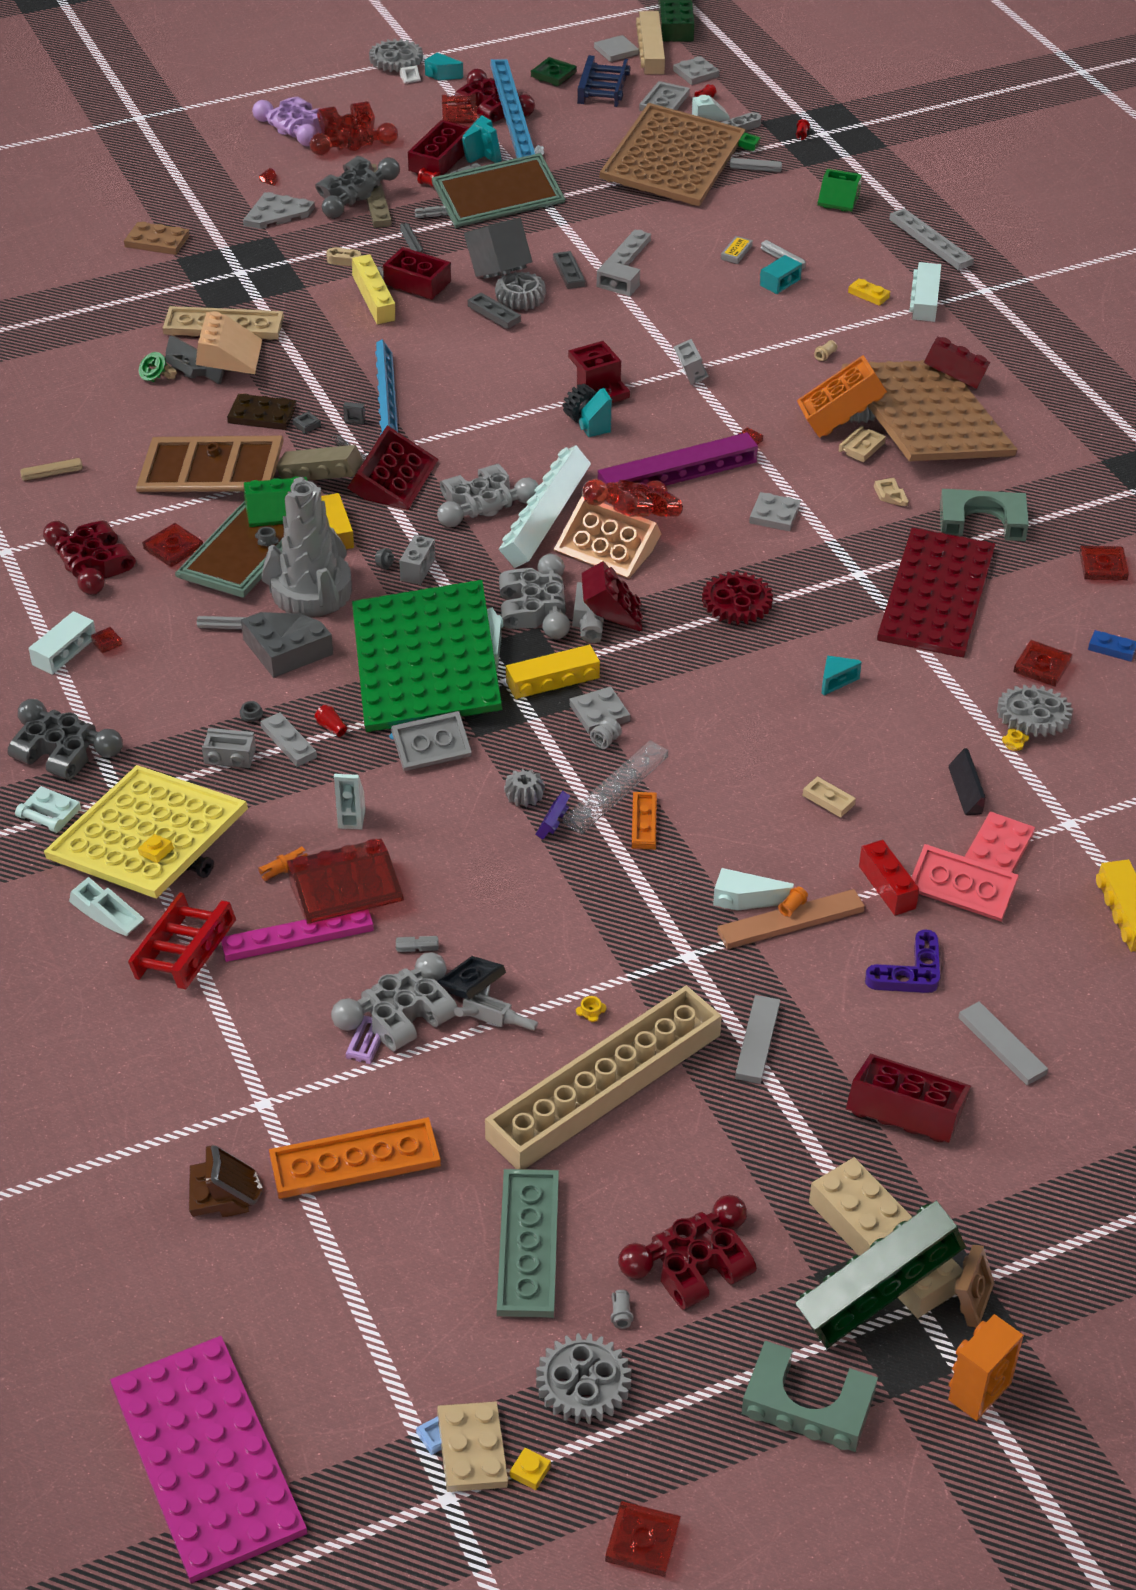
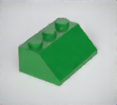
[243,477,307,527]

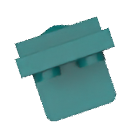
[462,115,502,163]

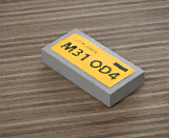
[721,236,753,264]

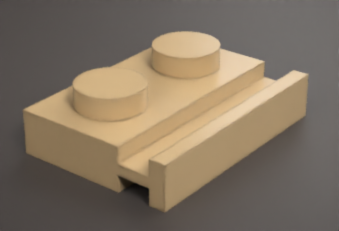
[839,426,886,462]

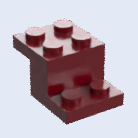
[568,341,630,403]

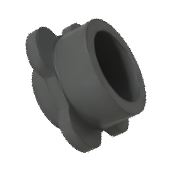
[255,527,279,546]

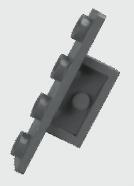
[165,336,224,384]

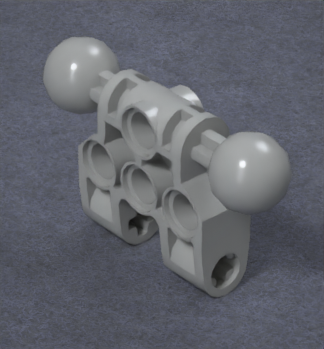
[437,464,539,528]
[499,554,570,640]
[331,952,458,1051]

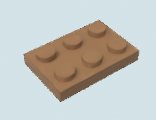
[124,221,190,255]

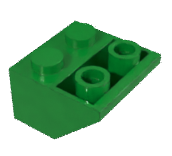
[817,169,862,212]

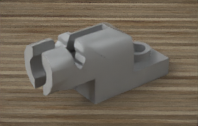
[572,582,604,643]

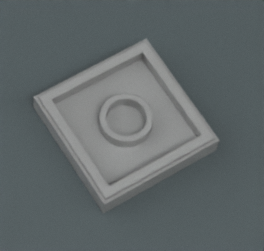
[594,35,639,62]

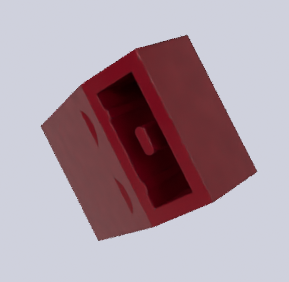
[581,561,643,632]

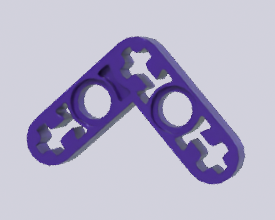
[865,929,940,993]

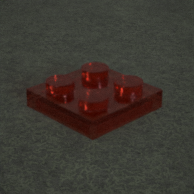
[142,523,203,567]
[1079,546,1129,581]
[1013,640,1073,687]
[605,1501,681,1577]

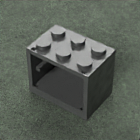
[464,217,533,279]

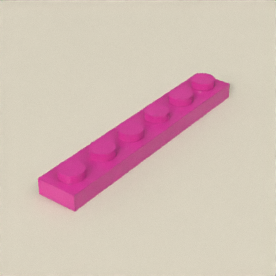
[221,906,374,962]

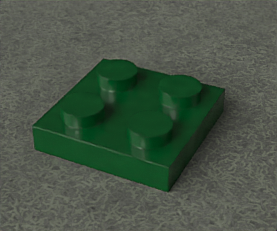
[531,57,577,86]

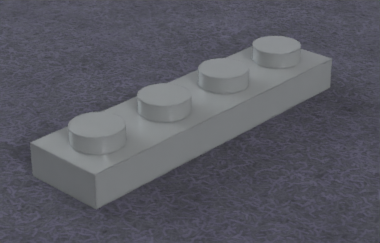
[608,229,651,266]

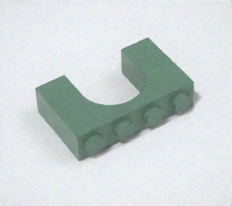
[940,489,1029,541]
[741,1341,878,1452]

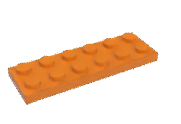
[269,1117,441,1199]

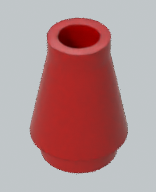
[314,705,348,737]

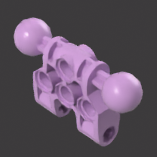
[252,97,334,146]

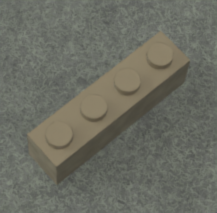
[277,445,363,481]

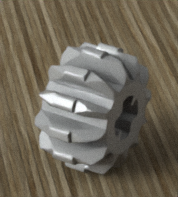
[504,768,545,807]

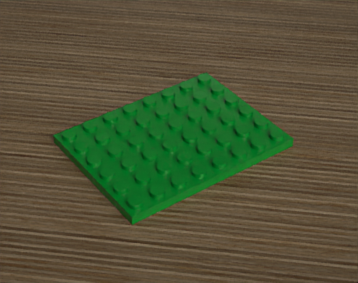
[352,580,502,732]

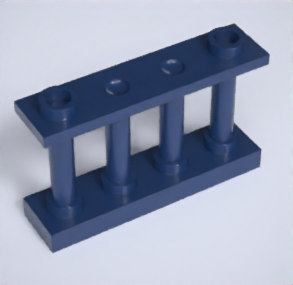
[577,55,631,107]

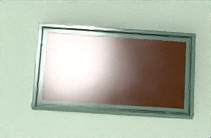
[432,153,565,228]
[175,501,284,598]

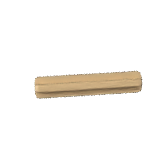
[20,458,82,481]

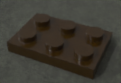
[227,393,297,430]

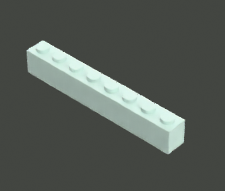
[499,445,591,568]

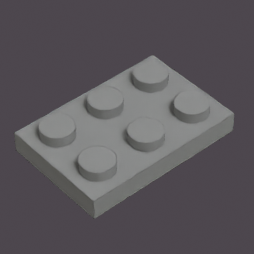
[639,81,690,111]
[391,711,472,771]

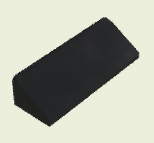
[948,748,986,815]

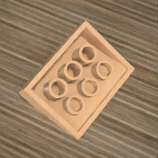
[196,311,262,374]
[554,496,661,579]

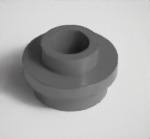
[375,548,394,570]
[240,701,263,722]

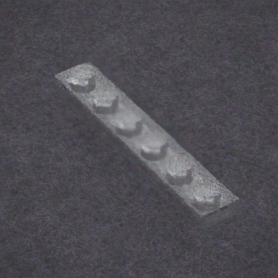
[563,740,669,835]

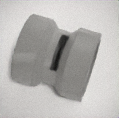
[590,717,622,749]

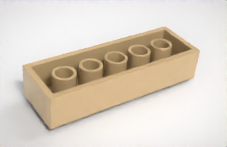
[809,1157,963,1319]

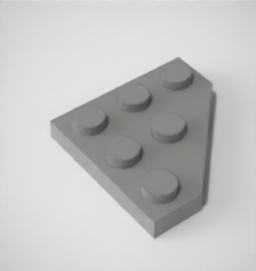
[243,192,315,229]

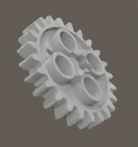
[369,39,423,72]
[997,685,1073,737]
[536,1333,631,1424]

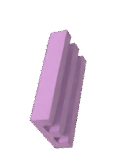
[346,1015,381,1064]

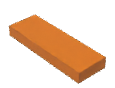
[631,792,657,850]

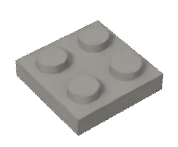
[673,56,720,85]
[749,492,801,532]
[570,686,630,734]

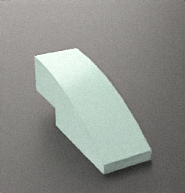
[69,877,144,936]

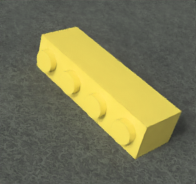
[352,254,395,325]

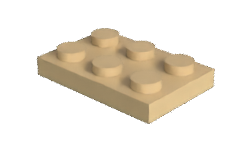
[437,1402,508,1492]

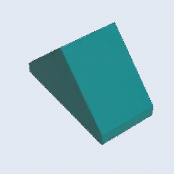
[821,655,862,696]

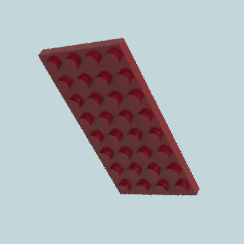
[877,528,996,658]

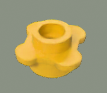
[1002,728,1029,751]
[576,996,606,1022]

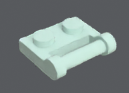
[15,786,81,833]

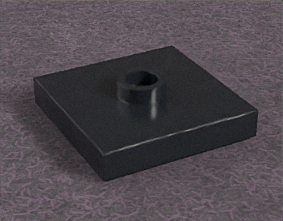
[437,956,506,1000]

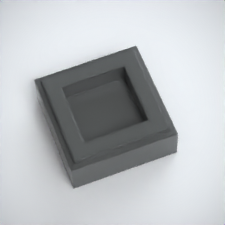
[343,401,366,424]
[292,411,321,434]

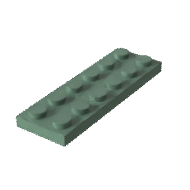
[497,1169,559,1318]

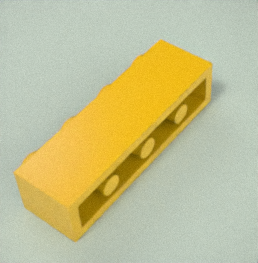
[506,645,600,699]
[1096,859,1136,952]

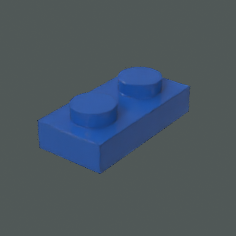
[1088,630,1136,662]

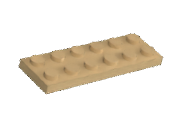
[163,306,284,340]

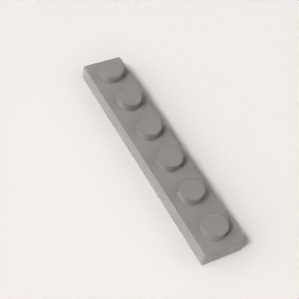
[889,208,974,270]

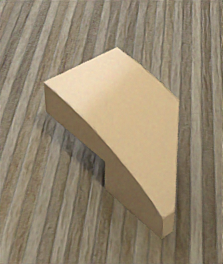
[874,478,908,506]

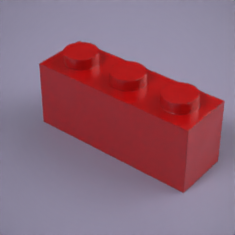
[859,839,919,916]

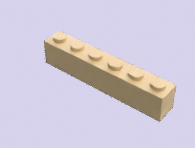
[636,11,665,74]

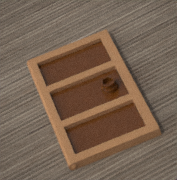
[136,436,284,492]

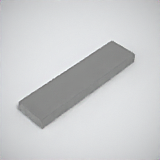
[735,995,780,1084]
[958,1001,1048,1086]

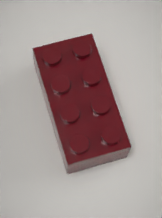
[408,120,470,175]

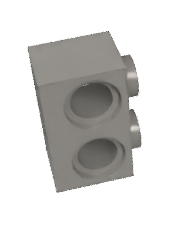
[399,535,435,585]

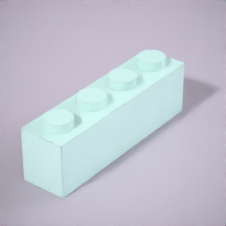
[909,262,941,322]

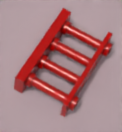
[128,892,236,990]

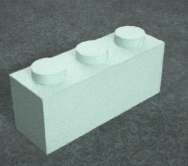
[29,611,97,675]

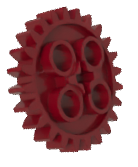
[702,571,773,625]

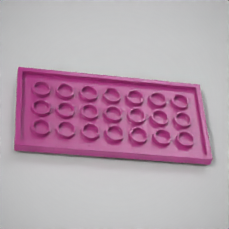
[110,1336,307,1584]

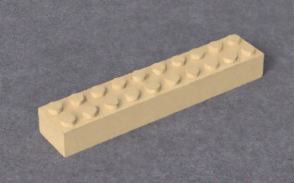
[485,985,722,1169]

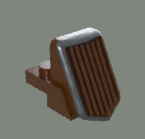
[189,1145,264,1217]

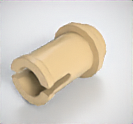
[814,340,837,361]

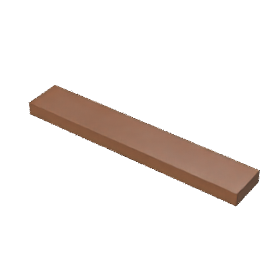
[717,889,865,949]

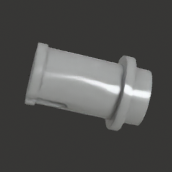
[610,1290,634,1329]

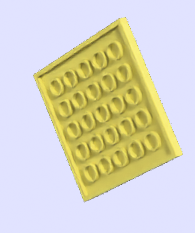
[44,765,248,899]

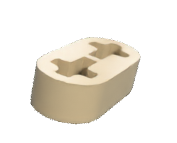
[326,248,361,267]

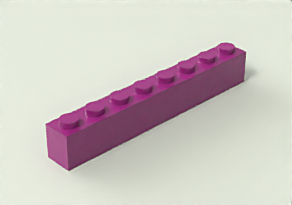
[597,432,758,501]

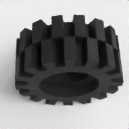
[563,384,597,423]

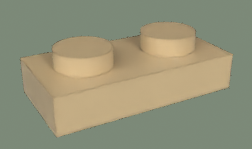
[803,776,856,817]

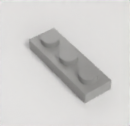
[260,712,317,767]

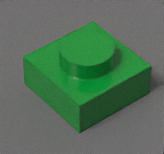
[738,132,760,151]

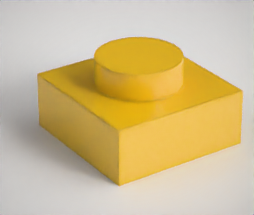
[137,834,174,863]
[510,1448,551,1490]

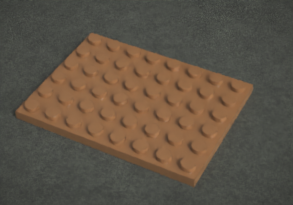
[599,103,746,206]
[841,360,1017,461]

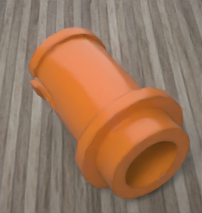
[778,886,808,917]

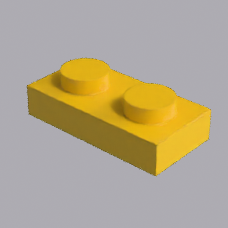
[848,278,890,306]

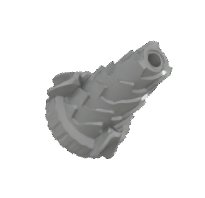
[261,477,352,617]

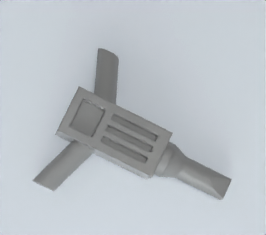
[454,985,538,1031]

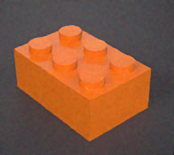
[948,1314,1024,1421]

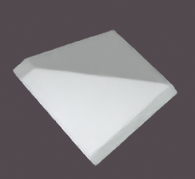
[400,65,421,84]

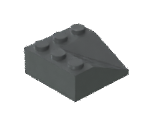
[241,612,333,678]

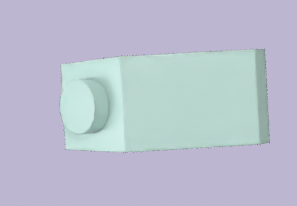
[692,95,730,122]

